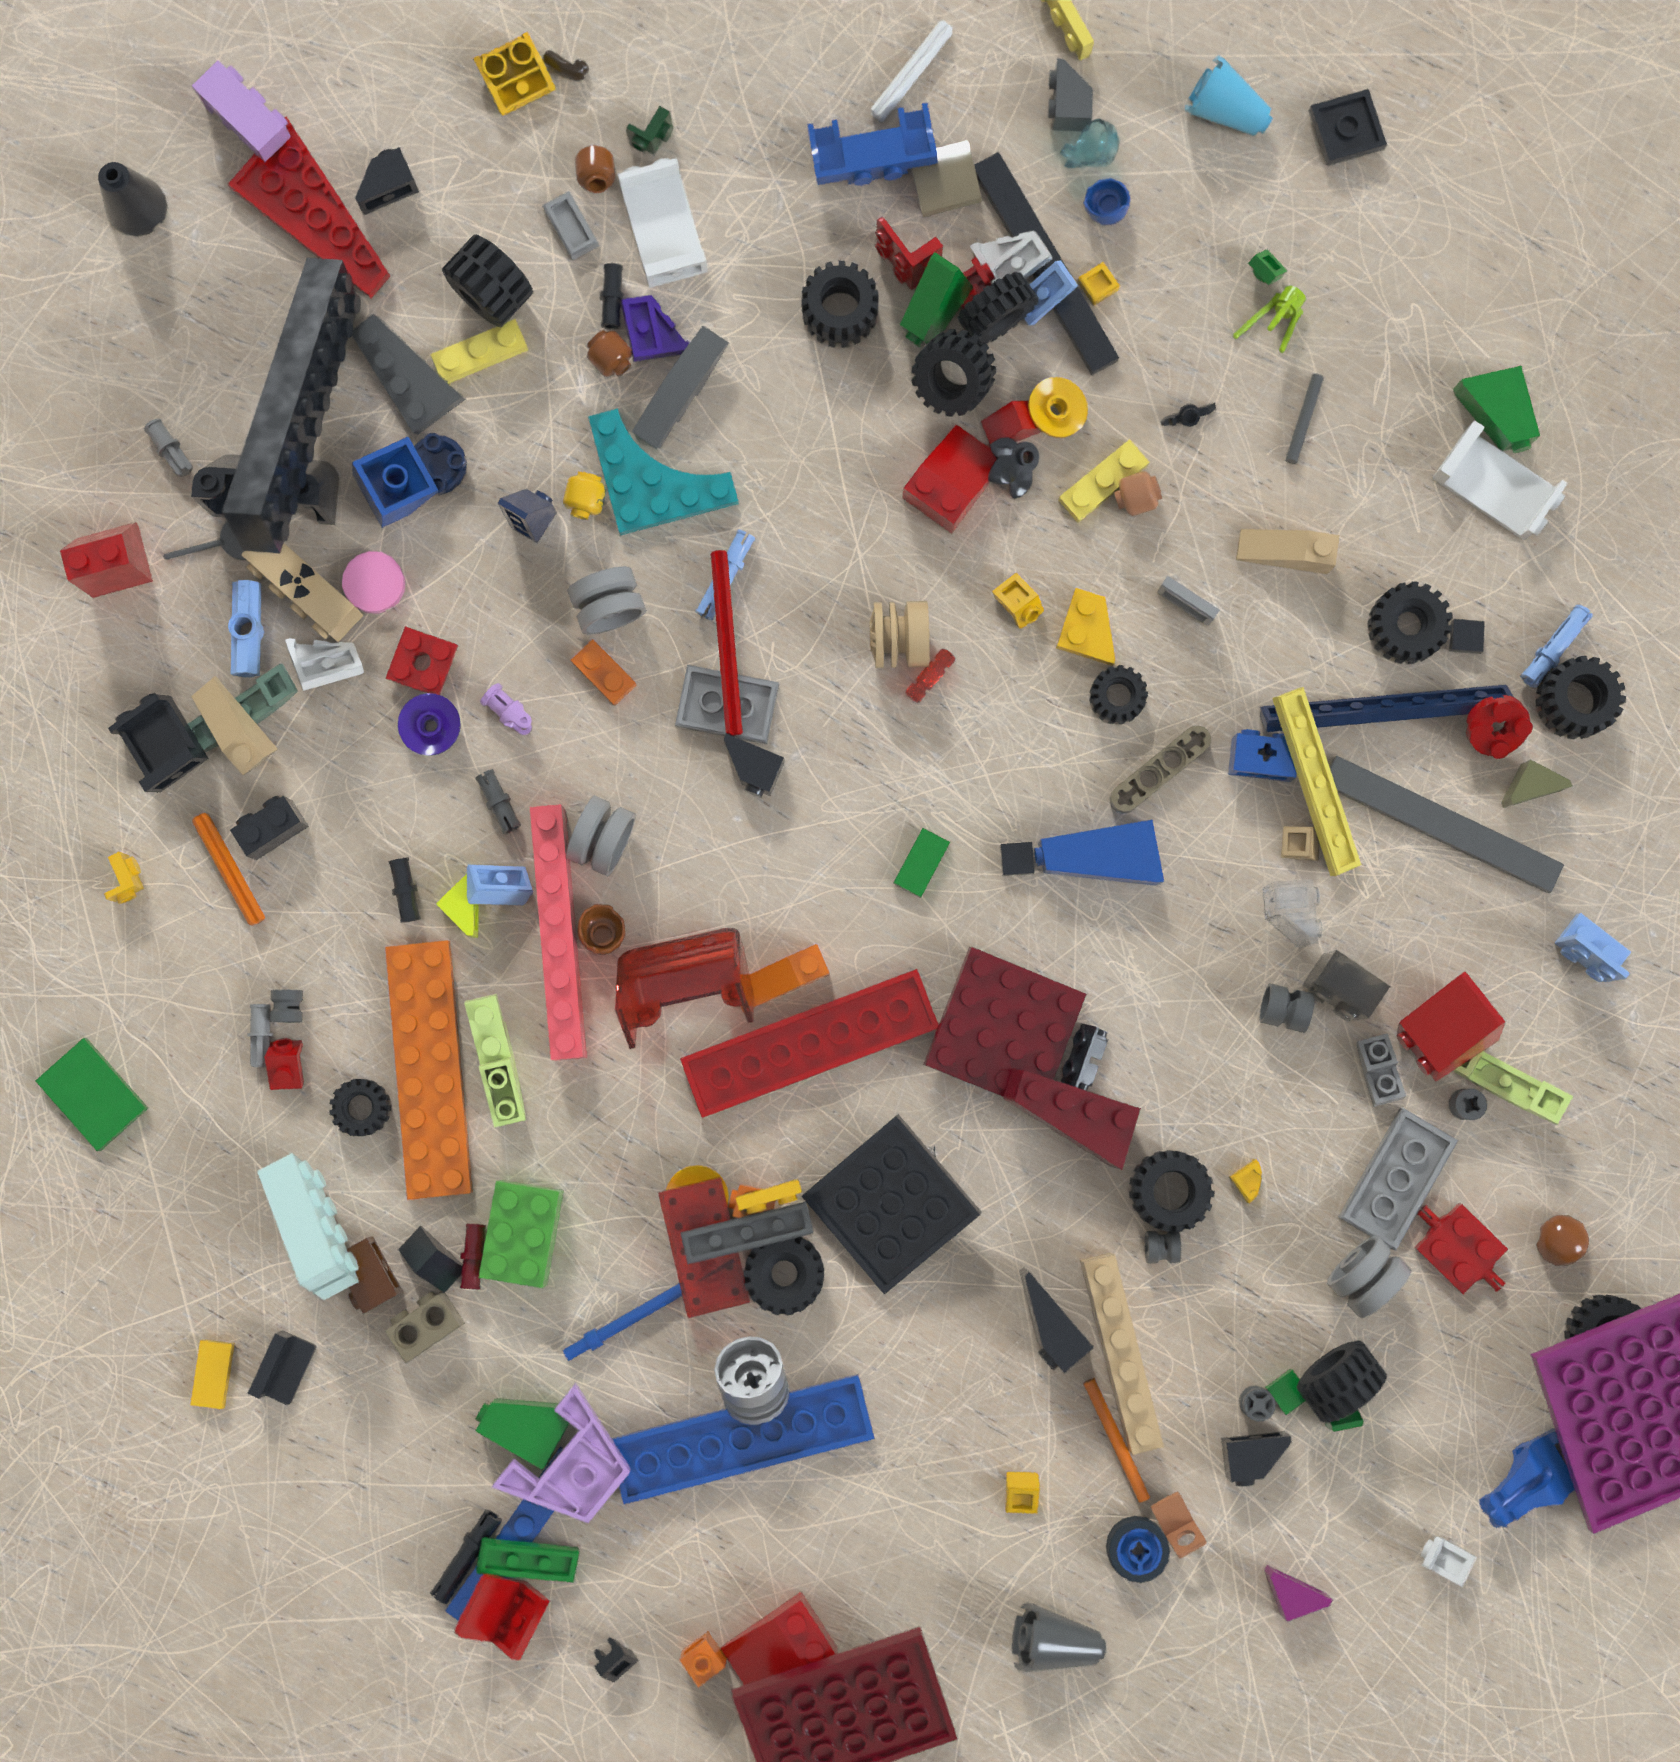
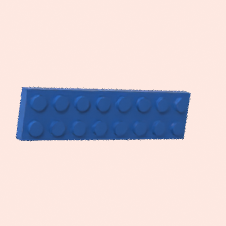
[611,1374,875,1505]

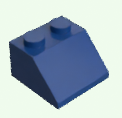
[352,437,438,528]

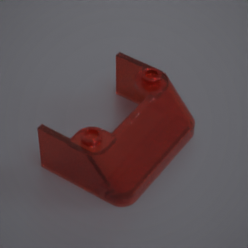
[615,928,754,1049]

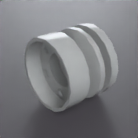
[714,1336,790,1425]

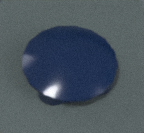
[414,433,467,495]

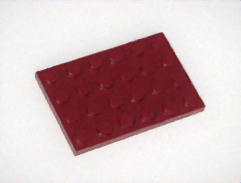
[731,1626,958,1762]

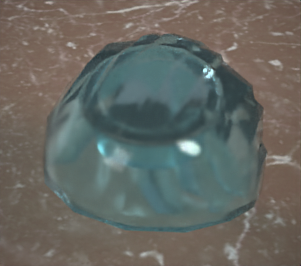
[1060,118,1120,168]

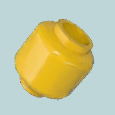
[563,471,607,520]

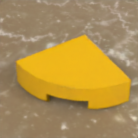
[1229,1159,1262,1203]

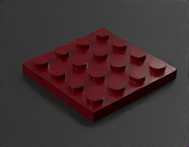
[923,947,1087,1097]

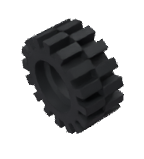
[1089,665,1148,725]
[329,1079,391,1137]

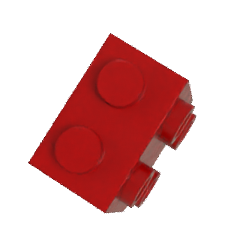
[875,216,943,290]
[454,1574,550,1661]

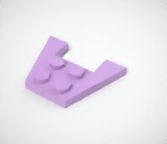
[492,1383,631,1523]

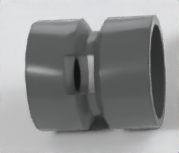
[1259,983,1315,1033]

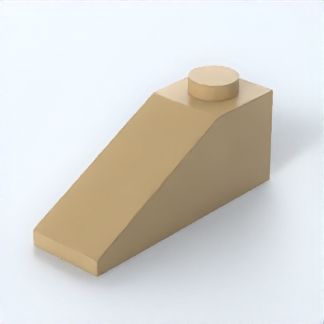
[1236,529,1340,574]
[191,676,278,775]

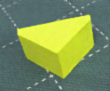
[436,874,479,938]

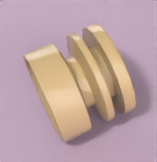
[869,601,930,668]

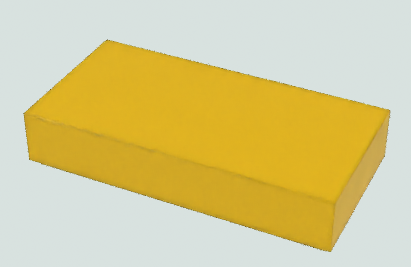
[190,1339,235,1409]

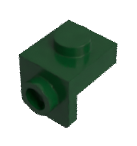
[626,106,674,155]

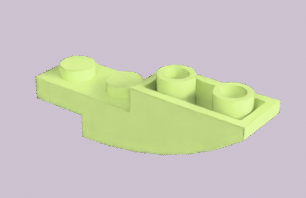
[464,994,526,1128]

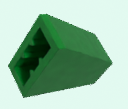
[900,252,974,348]
[1453,366,1540,453]
[475,1398,570,1470]

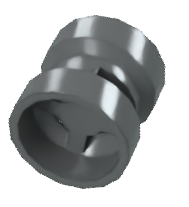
[270,990,303,1023]
[1145,1231,1181,1263]

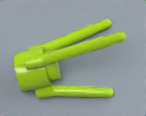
[1233,285,1306,353]

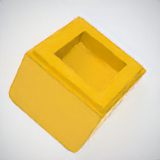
[1005,1472,1040,1514]

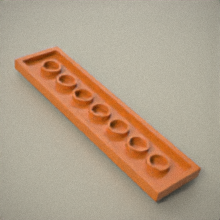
[385,940,473,1200]

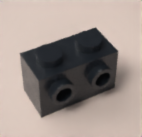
[230,795,309,860]

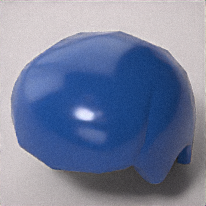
[1083,178,1131,225]

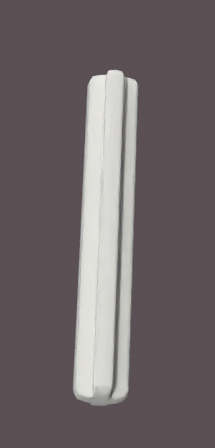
[871,21,953,122]

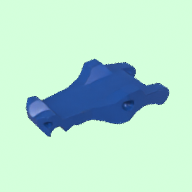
[1479,1428,1575,1528]

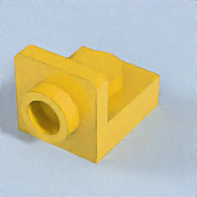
[992,573,1044,629]

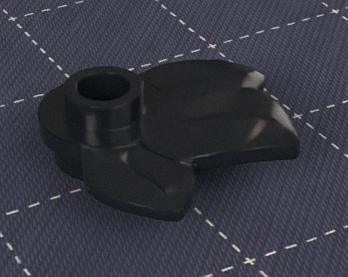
[987,437,1039,499]

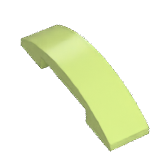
[1453,1051,1573,1125]

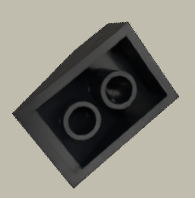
[1019,1267,1094,1373]

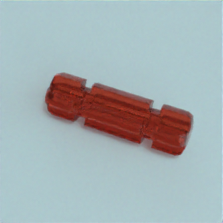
[905,649,956,703]

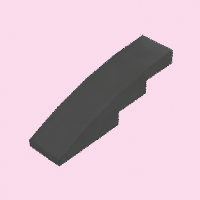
[632,326,729,449]

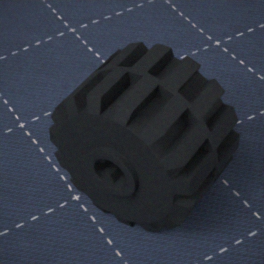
[442,234,534,327]

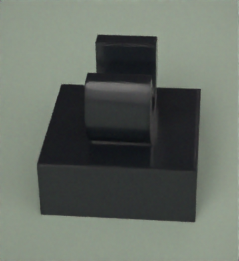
[594,1637,639,1682]

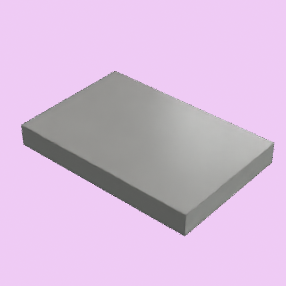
[675,665,779,744]

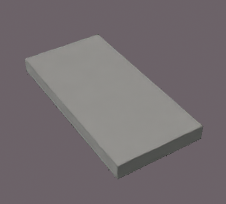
[1338,1108,1458,1251]

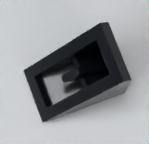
[398,1226,463,1293]

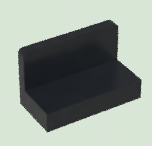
[247,1330,316,1405]

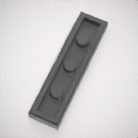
[680,1201,814,1264]

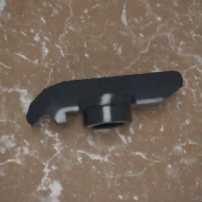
[1161,403,1216,427]

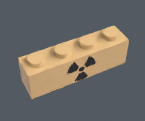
[241,543,364,642]

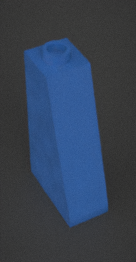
[1034,820,1164,886]

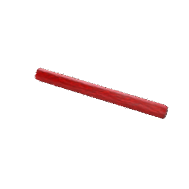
[710,550,743,736]

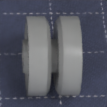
[567,566,646,635]
[566,795,636,877]
[1327,1235,1411,1318]

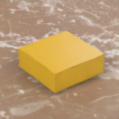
[1077,262,1120,306]

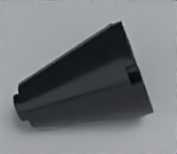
[98,162,168,237]

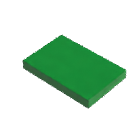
[35,1038,148,1151]

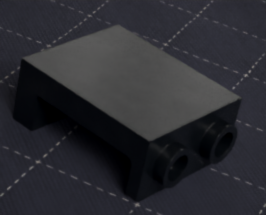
[108,693,209,793]

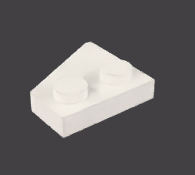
[970,231,1053,283]
[285,638,364,691]

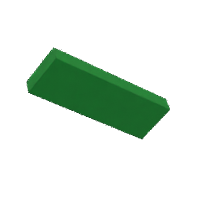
[476,1538,580,1583]

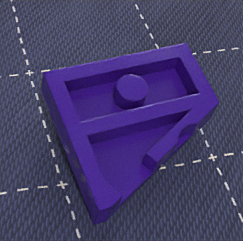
[621,295,690,362]

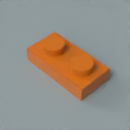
[571,639,637,706]

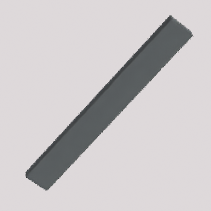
[1330,755,1564,893]

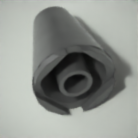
[1012,1603,1106,1672]

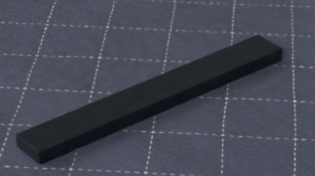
[974,152,1119,375]

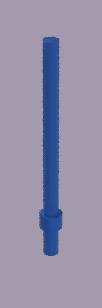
[563,1258,735,1361]

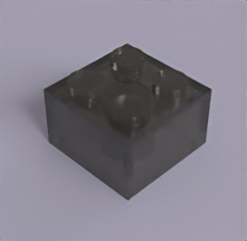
[1302,950,1391,1022]

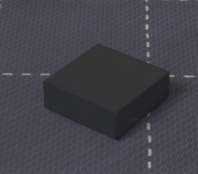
[1449,619,1485,654]
[1000,842,1035,876]

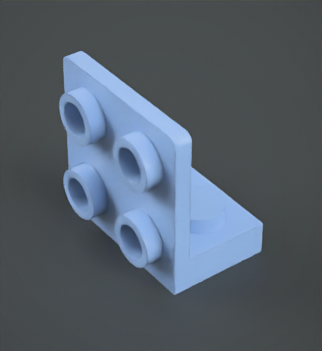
[1555,913,1631,982]

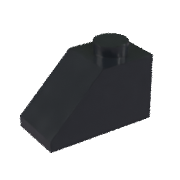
[355,147,420,215]
[724,734,785,798]
[1221,1431,1292,1487]

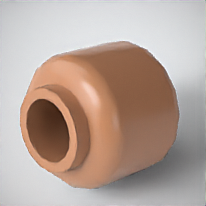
[1114,471,1163,516]

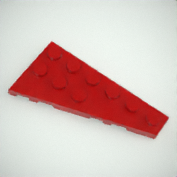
[228,116,390,299]

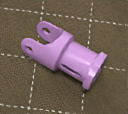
[480,683,532,735]

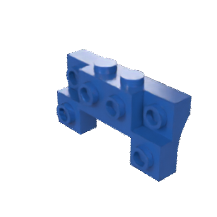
[807,102,938,186]

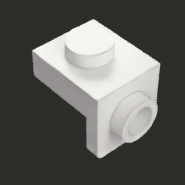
[1421,1536,1477,1587]

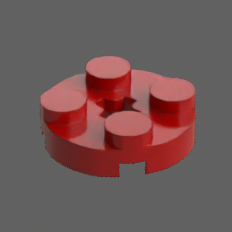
[1466,695,1533,759]

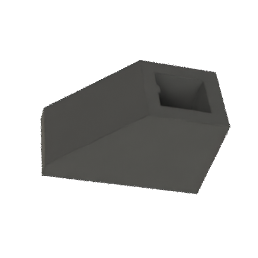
[1047,58,1093,132]

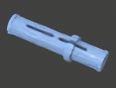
[695,529,755,621]
[1520,605,1593,688]

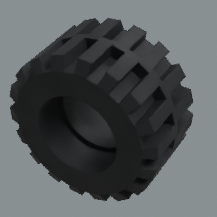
[801,260,879,348]
[911,329,996,417]
[1535,656,1626,739]
[1129,1150,1215,1232]
[1297,1340,1387,1423]

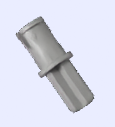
[144,418,193,477]
[247,1004,273,1067]

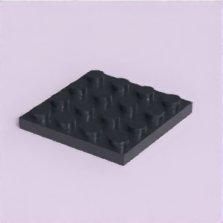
[802,1114,982,1295]

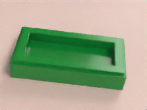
[893,828,950,898]

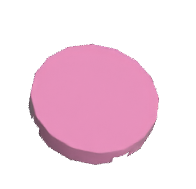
[342,551,406,614]

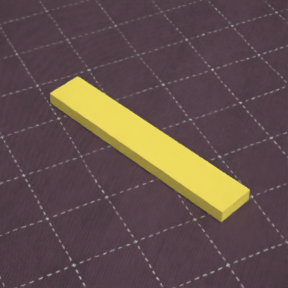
[1272,687,1361,876]

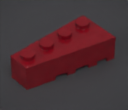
[1003,1068,1141,1170]

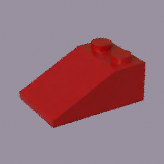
[902,424,997,534]
[720,1592,837,1685]

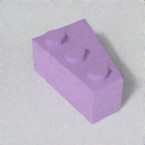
[192,60,291,162]

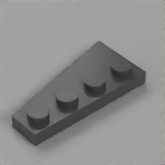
[352,314,466,435]

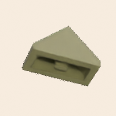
[1501,759,1572,808]

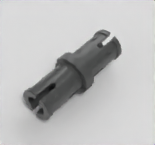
[475,769,521,834]

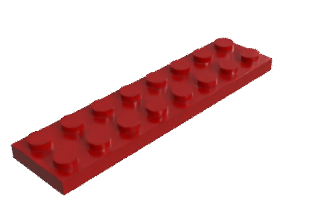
[680,969,939,1118]

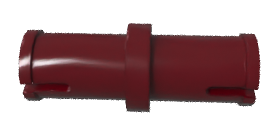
[460,1223,486,1290]

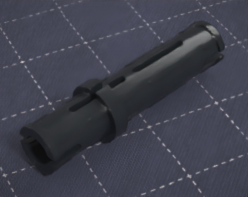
[430,1509,502,1604]

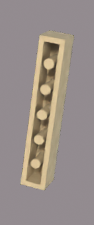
[1080,1252,1164,1455]

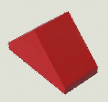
[981,400,1042,445]

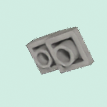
[1357,1033,1406,1107]

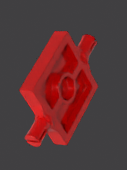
[1415,1202,1508,1294]

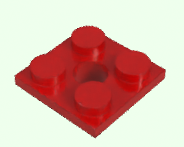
[385,626,458,695]

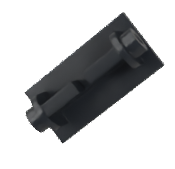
[1061,1023,1109,1091]

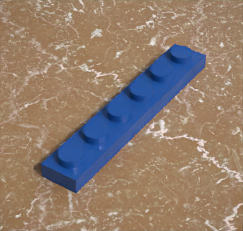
[445,1446,564,1621]

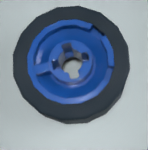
[1106,1516,1170,1583]

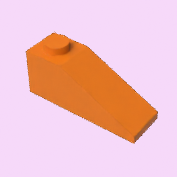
[731,944,830,1012]

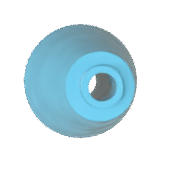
[1184,55,1273,136]

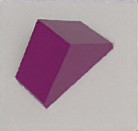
[1264,1565,1333,1622]

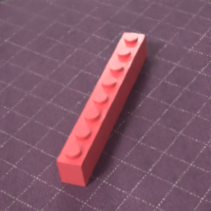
[530,804,587,1061]

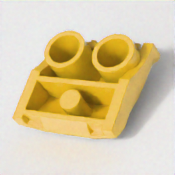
[473,31,556,116]

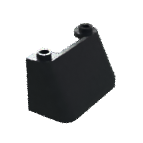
[191,454,339,525]

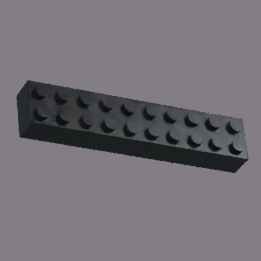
[222,258,361,554]

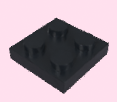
[1308,89,1387,166]

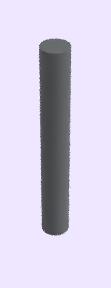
[1285,374,1324,464]

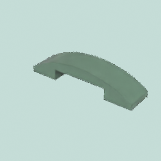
[188,664,298,752]

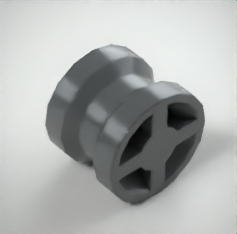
[1449,1089,1487,1120]
[1239,1385,1276,1422]

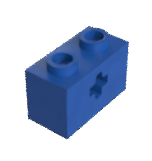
[1228,729,1297,782]

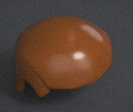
[577,904,625,955]
[1536,1215,1589,1266]

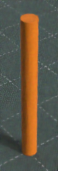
[1083,1378,1150,1503]

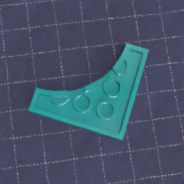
[588,409,739,536]

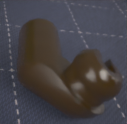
[543,50,589,81]

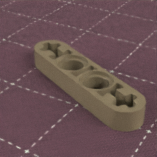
[1109,725,1211,814]

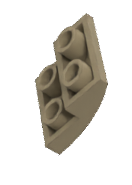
[911,140,982,217]

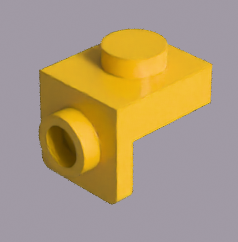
[104,852,144,904]

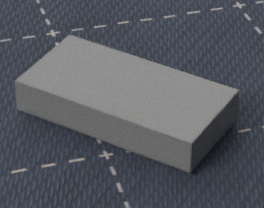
[542,191,599,261]
[1157,576,1220,625]

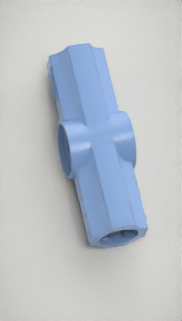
[228,580,264,678]

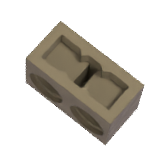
[385,1291,465,1363]

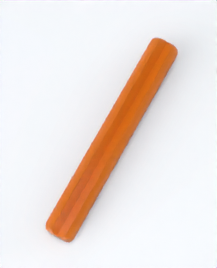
[192,813,265,926]

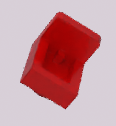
[962,257,996,309]
[264,1038,304,1090]

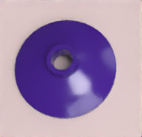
[398,693,461,756]

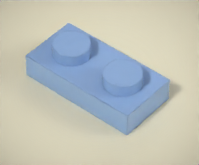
[1024,261,1078,325]

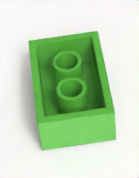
[479,1180,564,1288]

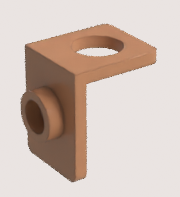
[1151,1492,1207,1558]

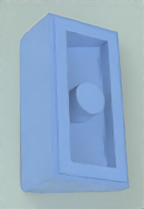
[467,865,533,905]

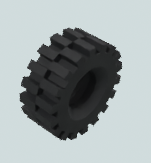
[957,271,1039,345]
[1367,581,1453,664]
[744,1236,824,1316]
[1564,1294,1642,1339]

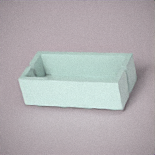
[257,1153,359,1300]

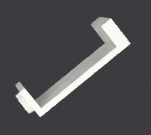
[618,158,708,288]
[1432,420,1568,541]

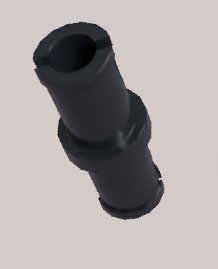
[600,263,624,329]
[388,857,421,923]

